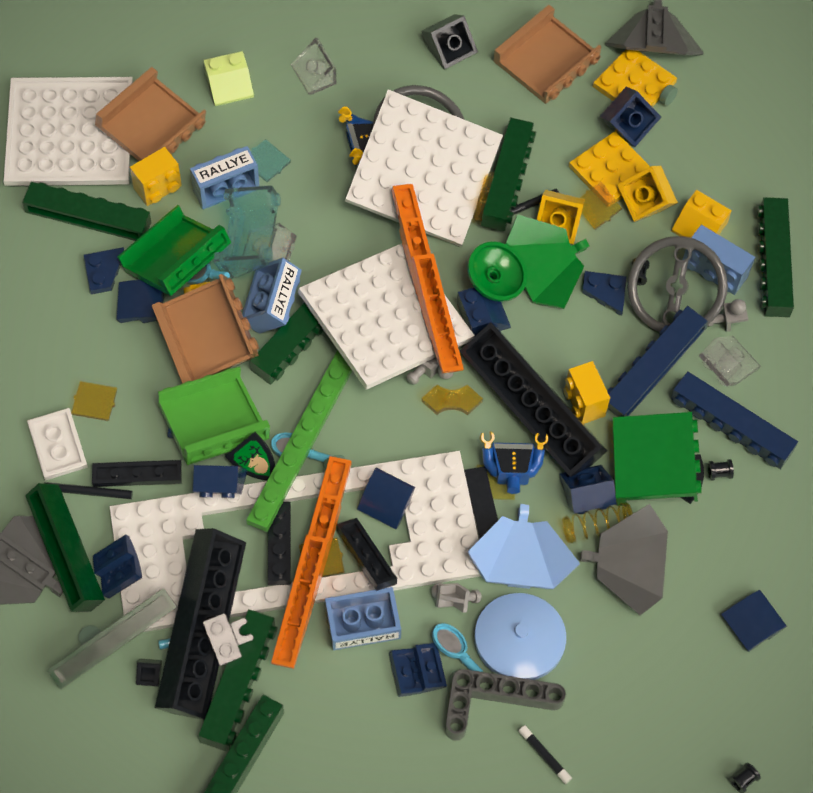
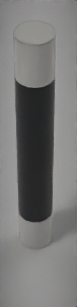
[518,725,572,784]

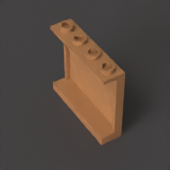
[493,5,601,104]
[95,67,206,161]
[152,274,259,384]

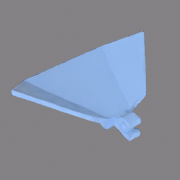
[468,504,580,589]

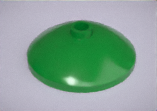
[467,241,528,302]

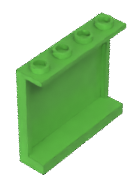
[158,366,270,465]

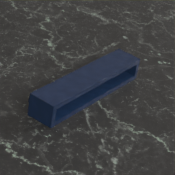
[607,306,708,417]
[671,371,799,470]

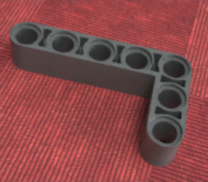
[445,669,566,741]

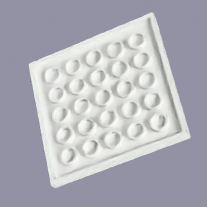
[4,77,133,186]
[345,90,503,247]
[298,244,475,390]

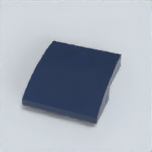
[116,280,164,323]
[357,467,415,529]
[93,534,142,599]
[721,590,787,652]
[389,643,447,697]

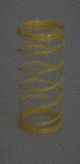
[562,502,633,544]

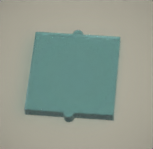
[251,139,291,183]

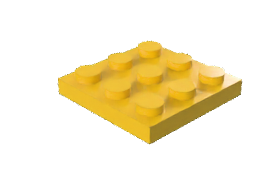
[593,49,677,107]
[568,131,650,208]

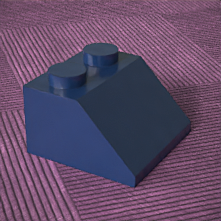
[599,86,661,147]
[457,287,511,336]
[193,465,247,498]
[559,465,617,514]

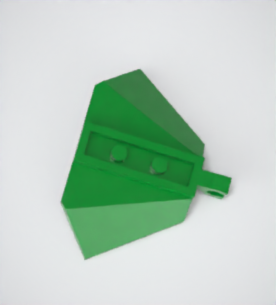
[505,214,589,309]

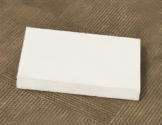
[27,408,88,481]

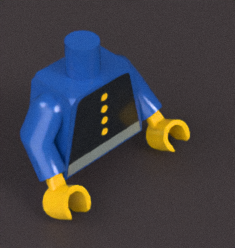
[338,106,373,166]
[479,432,548,494]

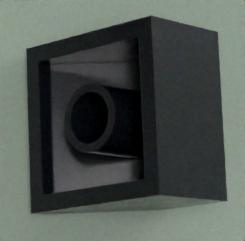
[421,14,478,69]

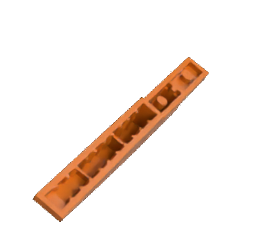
[391,184,464,373]
[271,456,352,669]

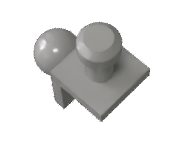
[708,299,748,332]
[407,357,454,384]
[431,583,482,613]

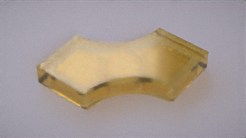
[474,171,494,221]
[422,385,483,415]

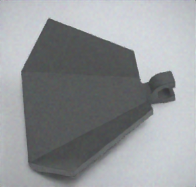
[605,0,704,55]
[580,504,668,616]
[0,516,63,605]

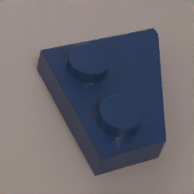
[84,247,124,295]
[582,271,627,316]

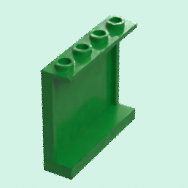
[117,205,232,296]
[613,412,702,506]

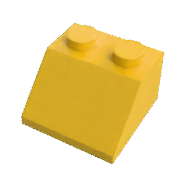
[617,166,678,222]
[537,190,585,244]
[671,190,732,238]

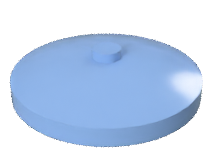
[474,593,566,680]

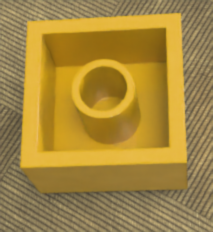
[130,147,182,206]
[563,361,610,424]

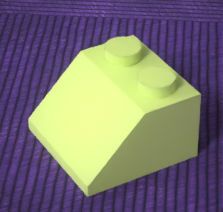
[204,51,254,106]

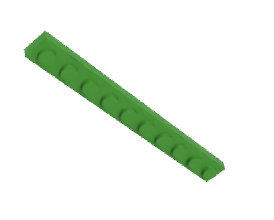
[246,350,352,532]

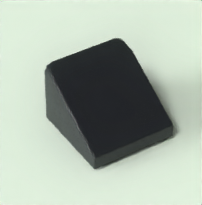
[136,659,162,687]

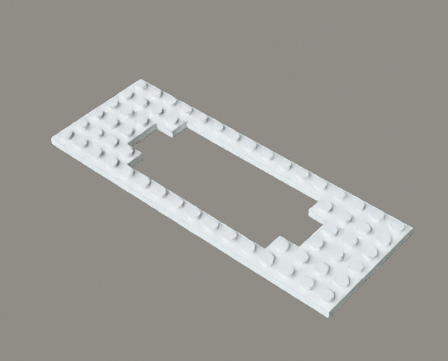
[110,451,481,632]

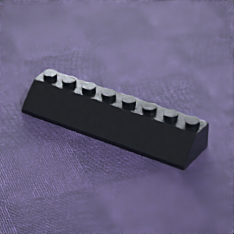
[460,322,608,477]
[155,528,246,720]

